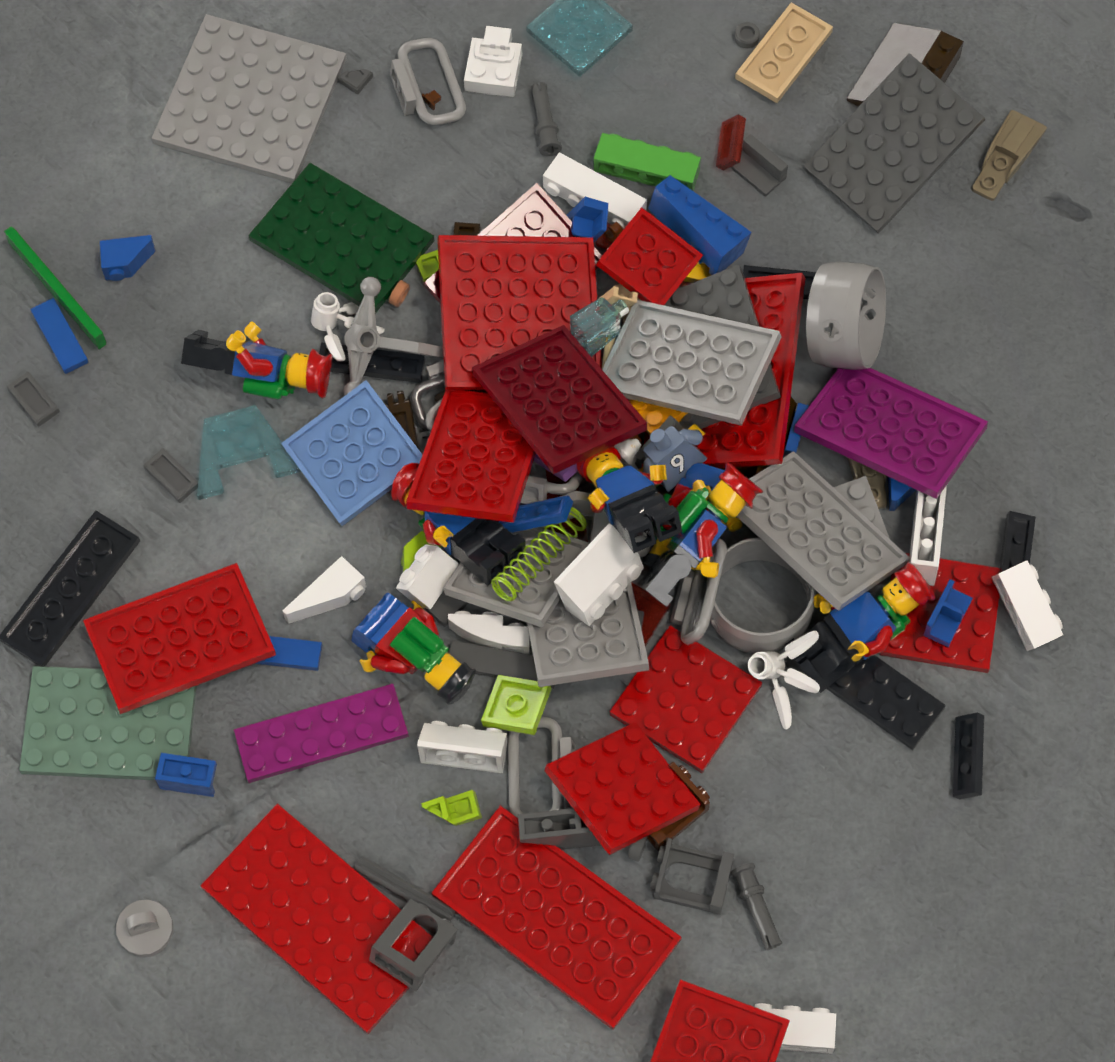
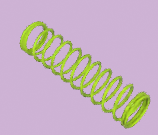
[491,507,587,601]

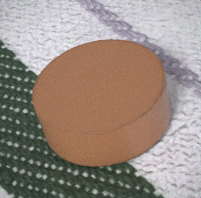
[388,280,410,307]

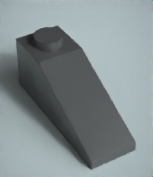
[518,808,602,848]

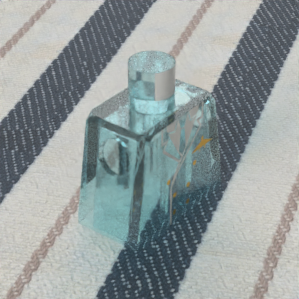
[570,297,629,357]

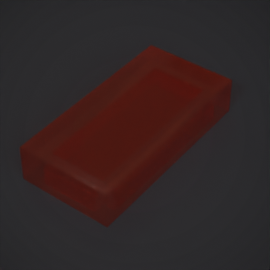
[716,114,746,171]

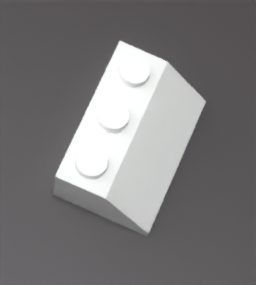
[554,523,644,626]
[417,721,508,773]

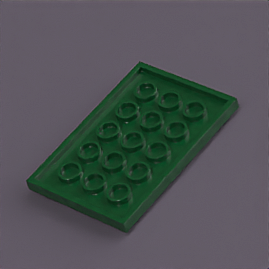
[248,163,435,314]

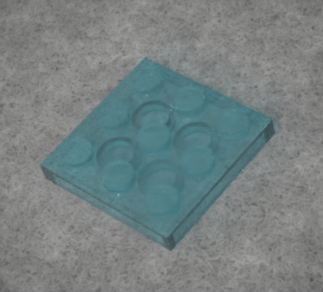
[526,0,633,77]

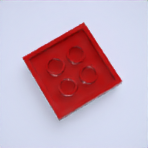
[596,207,703,305]

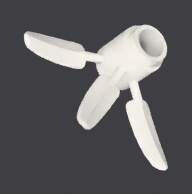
[311,292,385,361]
[748,631,820,730]

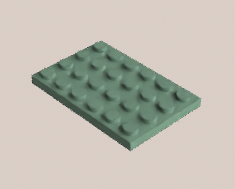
[19,666,197,780]

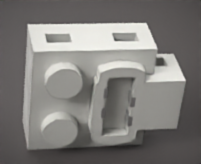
[464,26,522,97]

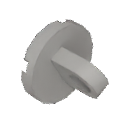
[116,900,174,957]

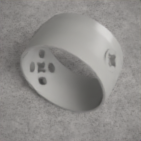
[806,261,886,370]
[706,538,816,654]

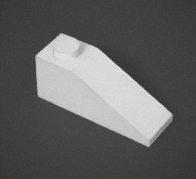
[282,556,366,624]

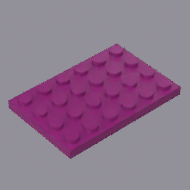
[794,368,988,499]

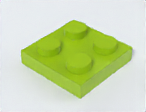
[481,675,551,735]

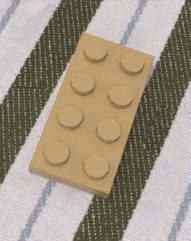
[735,2,833,103]

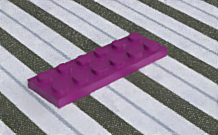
[234,684,409,783]

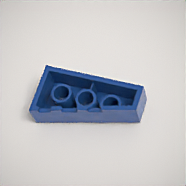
[648,175,752,275]

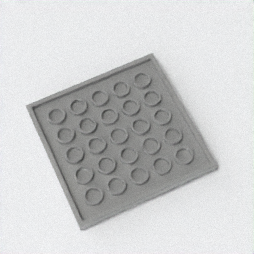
[152,14,347,183]

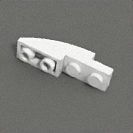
[448,611,531,655]

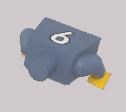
[638,424,707,491]

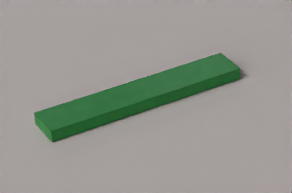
[4,227,106,350]

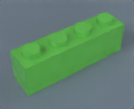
[594,133,701,191]

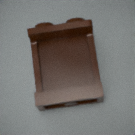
[647,762,710,852]

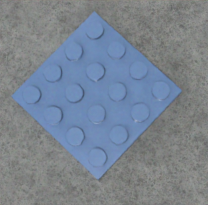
[281,380,423,526]

